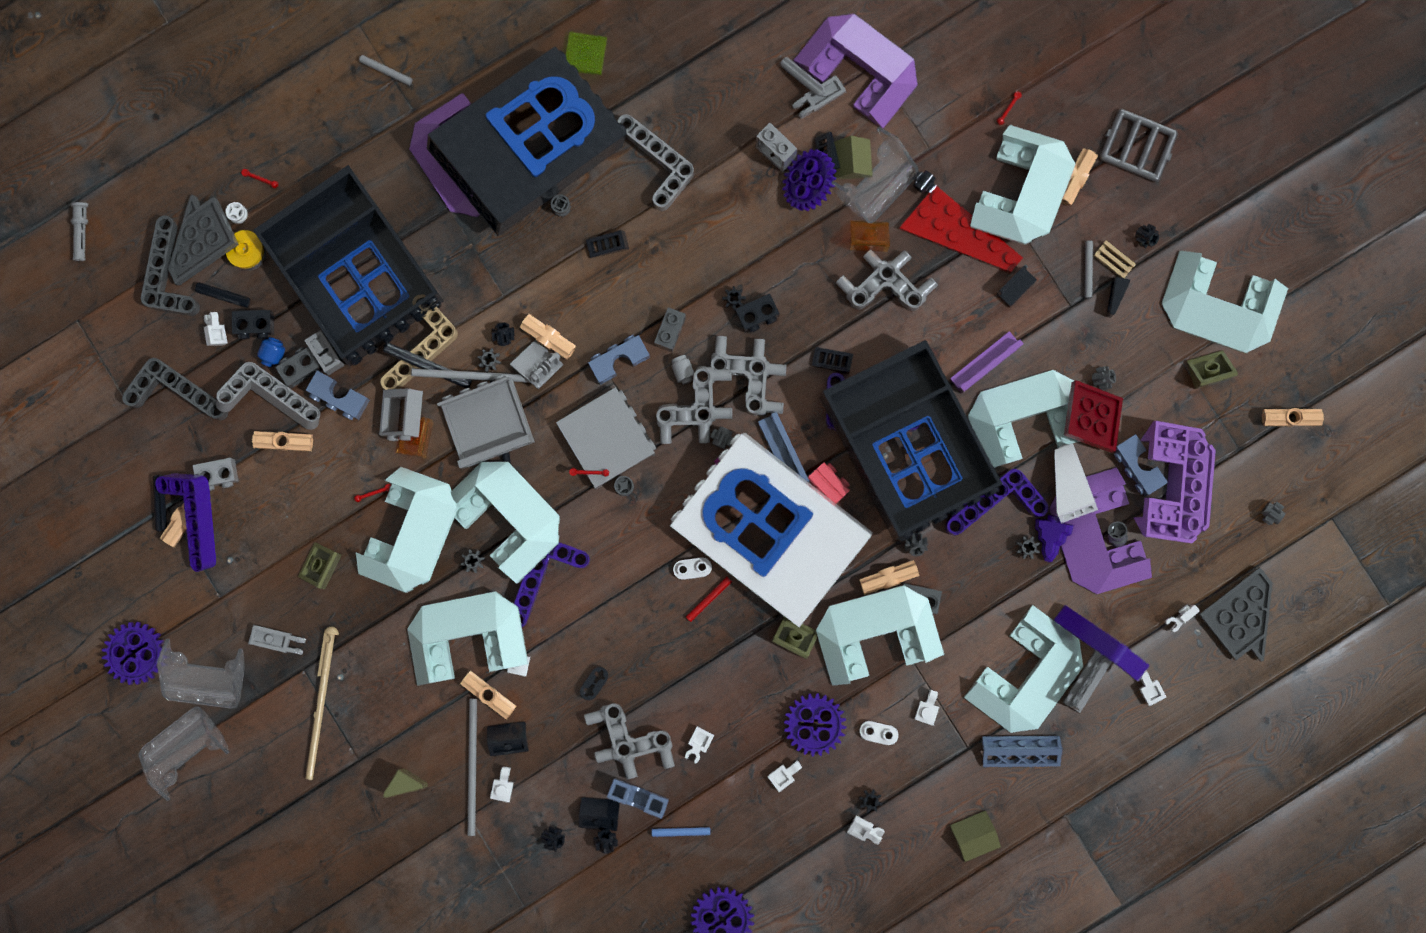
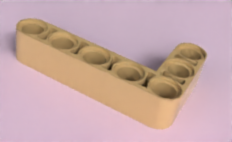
[381,294,458,390]

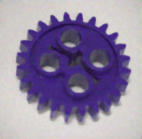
[782,149,837,211]
[102,622,167,685]
[784,693,847,756]
[691,887,754,933]

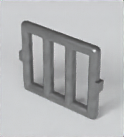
[1100,109,1178,182]

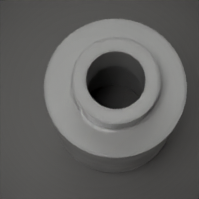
[671,355,694,385]

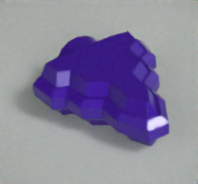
[1035,515,1074,562]

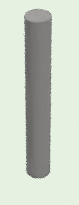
[359,55,413,86]
[1085,241,1093,298]

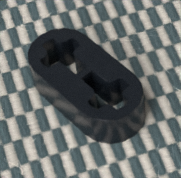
[580,667,609,700]

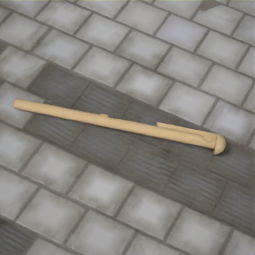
[305,627,339,780]

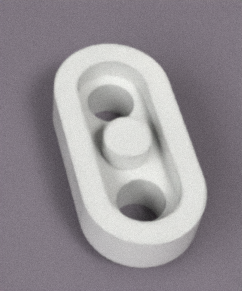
[673,558,712,580]
[860,721,898,745]

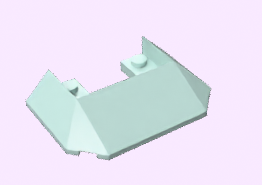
[970,125,1075,245]
[1161,251,1288,353]
[968,370,1080,468]
[451,462,560,584]
[356,467,458,593]
[816,585,944,686]
[407,592,528,686]
[964,605,1083,733]

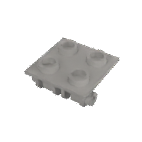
[510,340,564,389]

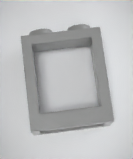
[756,123,797,173]
[379,389,423,441]

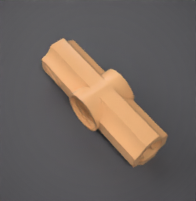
[1061,148,1098,206]
[520,314,576,360]
[1262,408,1324,427]
[252,431,313,451]
[160,503,187,548]
[859,560,919,595]
[460,671,517,719]

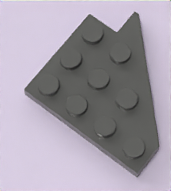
[168,195,239,286]
[1198,567,1272,662]

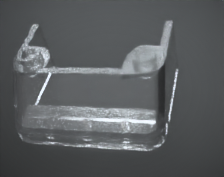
[831,127,919,223]
[157,639,245,709]
[139,706,230,801]

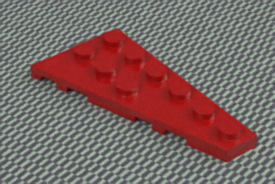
[899,186,1023,273]

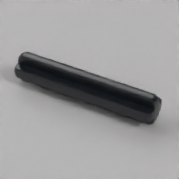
[195,282,251,308]
[152,475,167,532]

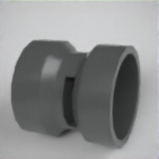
[551,194,571,217]
[614,476,634,496]
[1108,521,1128,547]

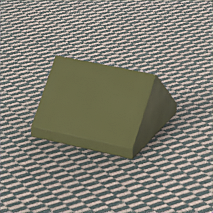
[834,136,873,180]
[1187,350,1238,389]
[298,542,342,589]
[772,616,818,659]
[384,768,428,798]
[950,811,1001,862]

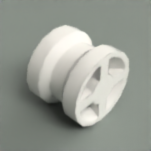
[226,202,248,224]

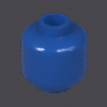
[257,337,285,367]

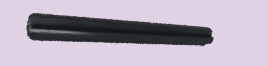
[383,342,472,388]

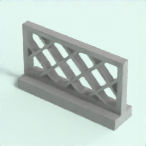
[1063,650,1112,713]

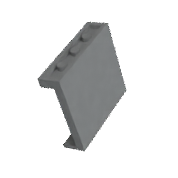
[437,375,535,468]
[556,387,656,490]

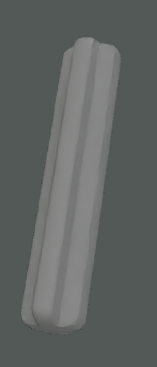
[780,57,825,97]

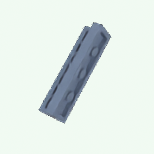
[758,412,809,482]
[982,736,1062,767]

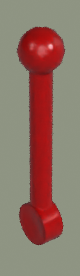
[997,91,1022,125]
[241,169,278,188]
[569,468,610,477]
[354,484,391,502]

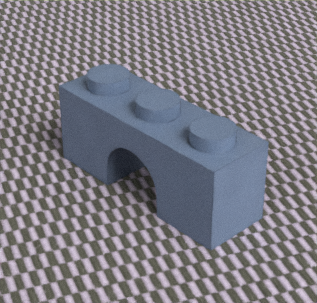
[588,335,650,385]
[306,371,370,420]
[1114,434,1168,496]
[607,778,669,819]

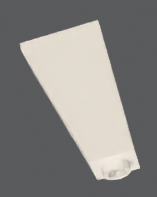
[1055,443,1098,523]

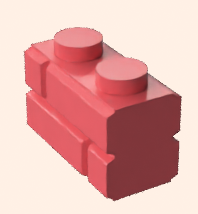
[808,462,850,504]

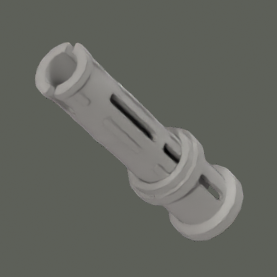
[71,202,89,261]

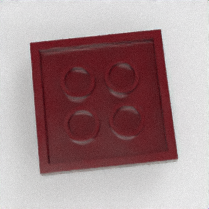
[1064,380,1123,453]

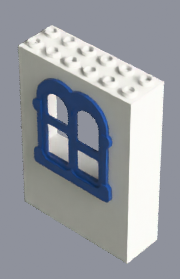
[671,433,873,627]

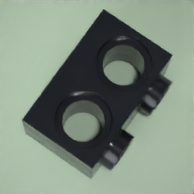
[735,293,780,333]
[232,310,274,340]

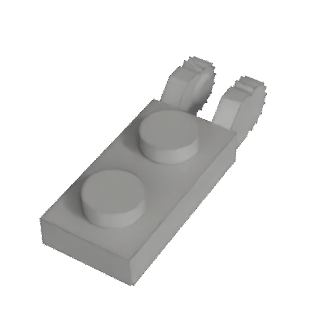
[792,76,846,119]
[248,625,306,655]

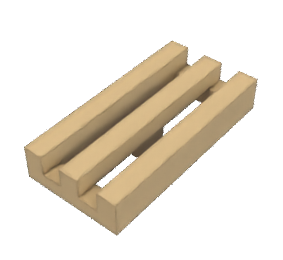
[1094,241,1136,278]

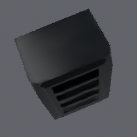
[815,132,840,170]
[586,230,629,258]
[1106,277,1130,318]
[812,347,853,374]

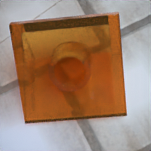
[850,221,890,252]
[396,417,434,459]

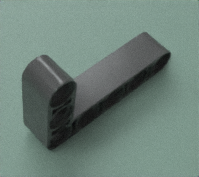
[141,216,200,316]
[122,358,228,421]

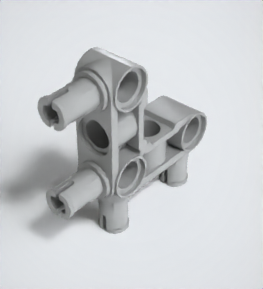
[836,250,938,311]
[711,336,786,416]
[656,366,732,444]
[584,703,675,780]

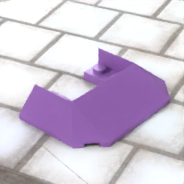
[793,14,917,129]
[410,93,480,217]
[1133,421,1215,543]
[1049,468,1152,594]

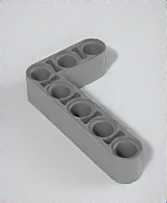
[618,114,694,211]
[216,362,320,430]

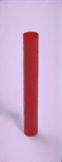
[686,577,732,622]

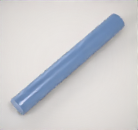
[652,827,710,837]

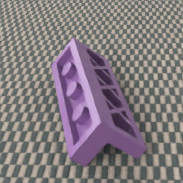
[950,331,1024,394]

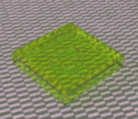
[566,32,607,75]

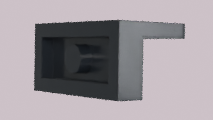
[996,264,1037,308]
[487,722,529,757]
[579,797,620,831]

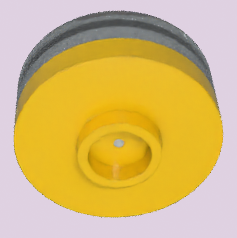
[226,230,267,271]

